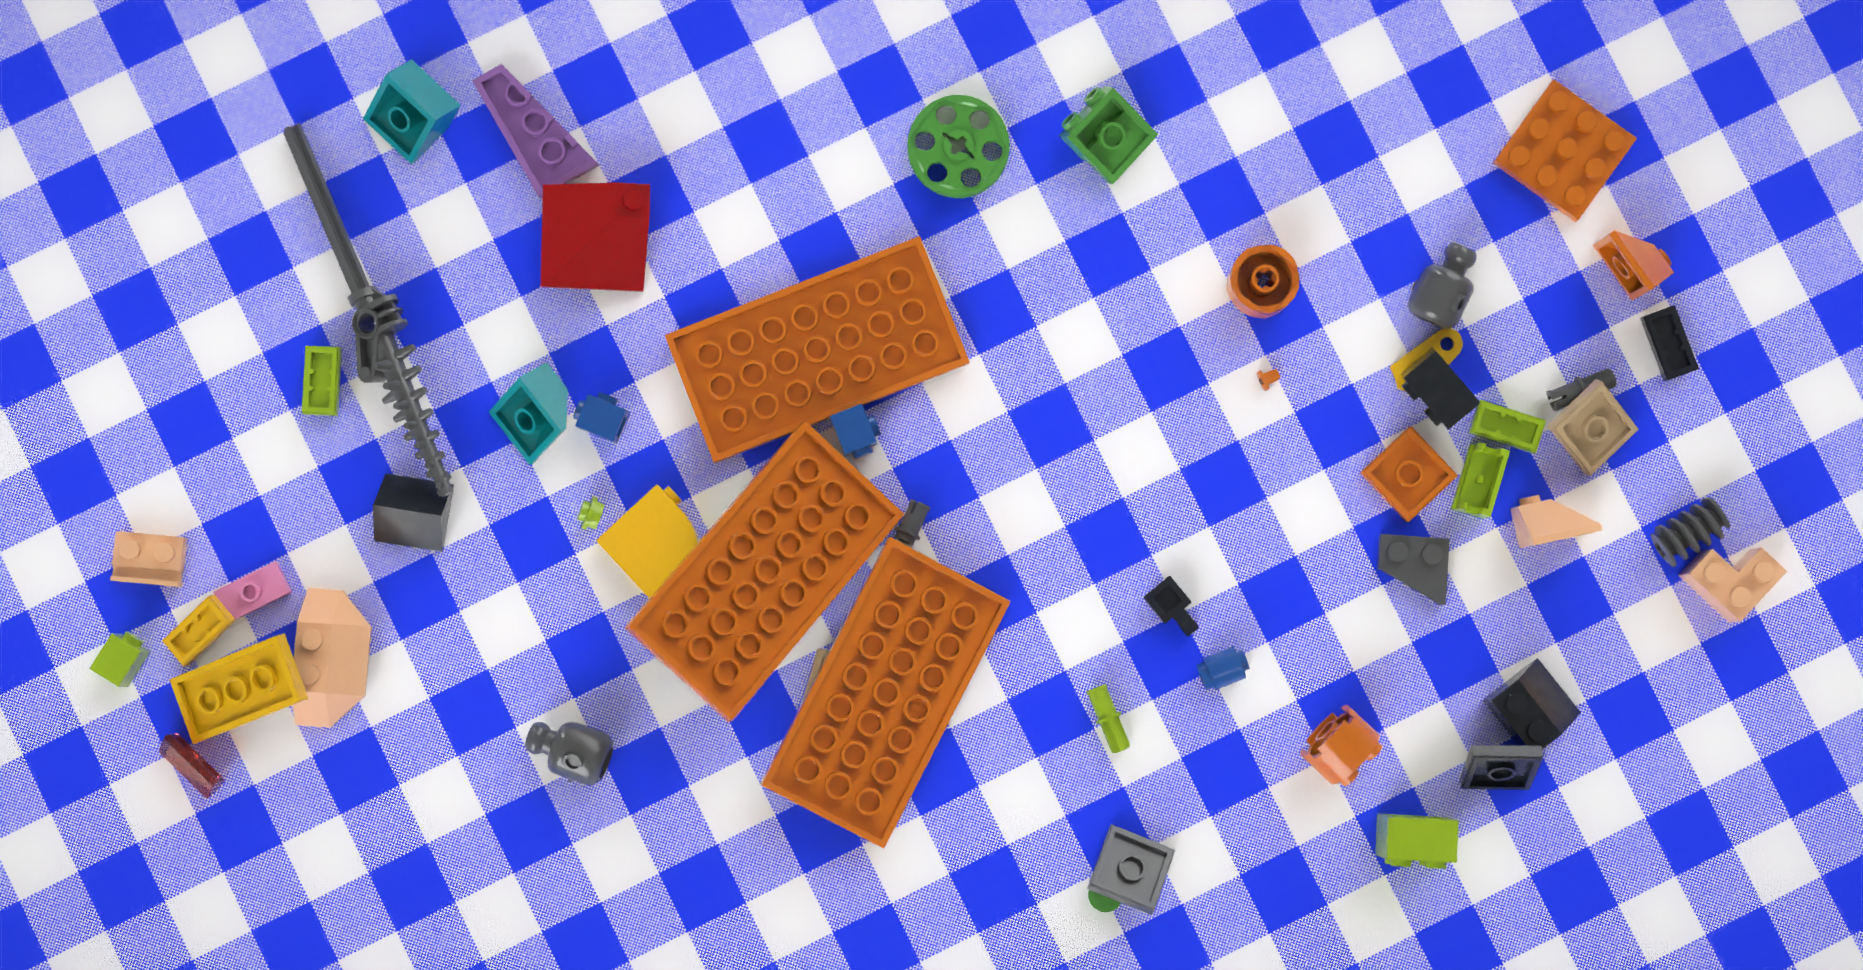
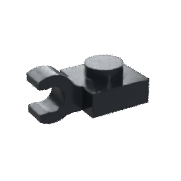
[1143,576,1199,637]

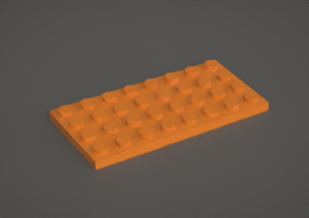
[665,236,970,463]
[624,421,905,722]
[760,537,1011,849]

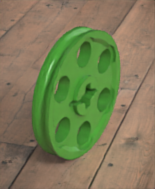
[907,95,1010,198]

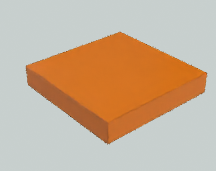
[1360,426,1458,523]

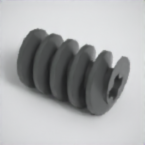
[1650,497,1730,567]

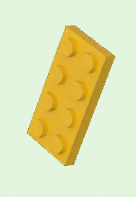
[169,633,308,744]

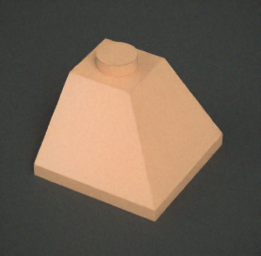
[1510,495,1603,549]

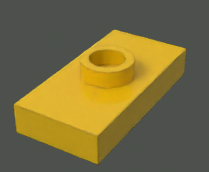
[162,594,236,667]

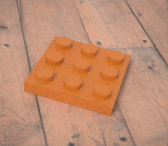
[1493,79,1637,222]

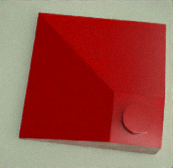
[540,182,650,292]

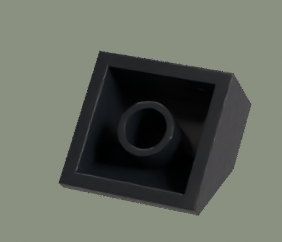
[1483,658,1581,750]

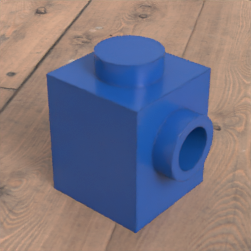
[573,392,630,444]
[830,404,881,460]

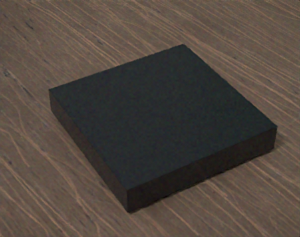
[1460,745,1543,790]

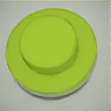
[577,496,605,530]

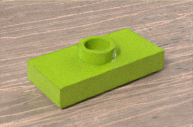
[301,346,342,416]
[1468,399,1546,454]

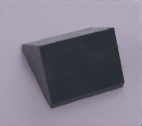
[373,474,454,552]

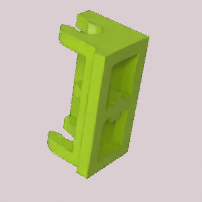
[1451,443,1510,519]

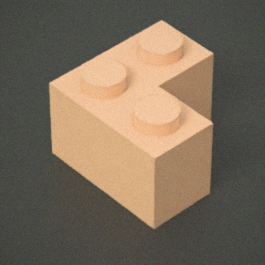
[1678,547,1787,623]

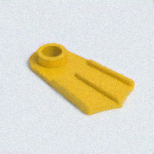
[1390,329,1463,398]

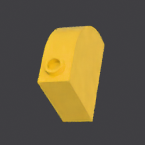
[596,484,699,598]

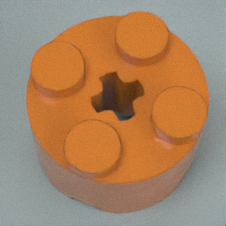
[1226,245,1300,319]
[1300,705,1383,786]

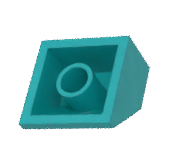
[363,59,461,165]

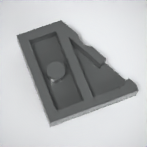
[1377,534,1450,605]

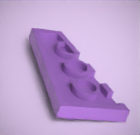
[472,64,600,199]

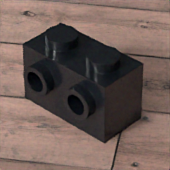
[1401,347,1480,430]

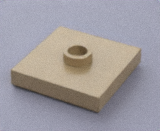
[1547,379,1639,476]

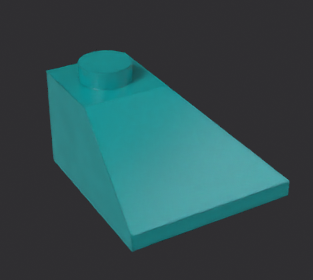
[489,362,568,465]

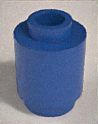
[1196,646,1250,691]

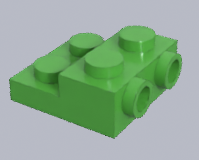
[1059,86,1158,185]

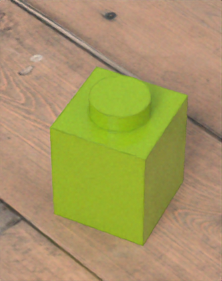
[89,631,150,687]

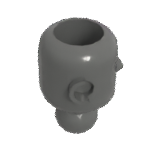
[1408,242,1477,329]
[525,722,614,785]

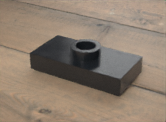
[1640,305,1699,382]

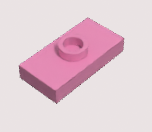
[213,562,292,620]

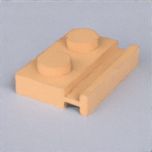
[110,531,188,587]

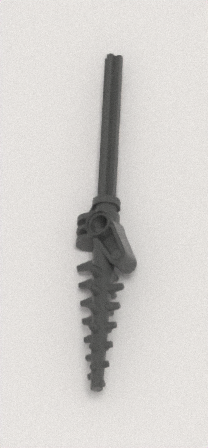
[283,124,453,497]

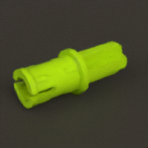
[1086,684,1130,753]

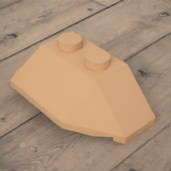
[293,588,372,728]

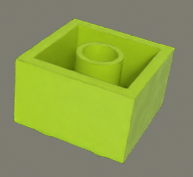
[1375,813,1459,869]

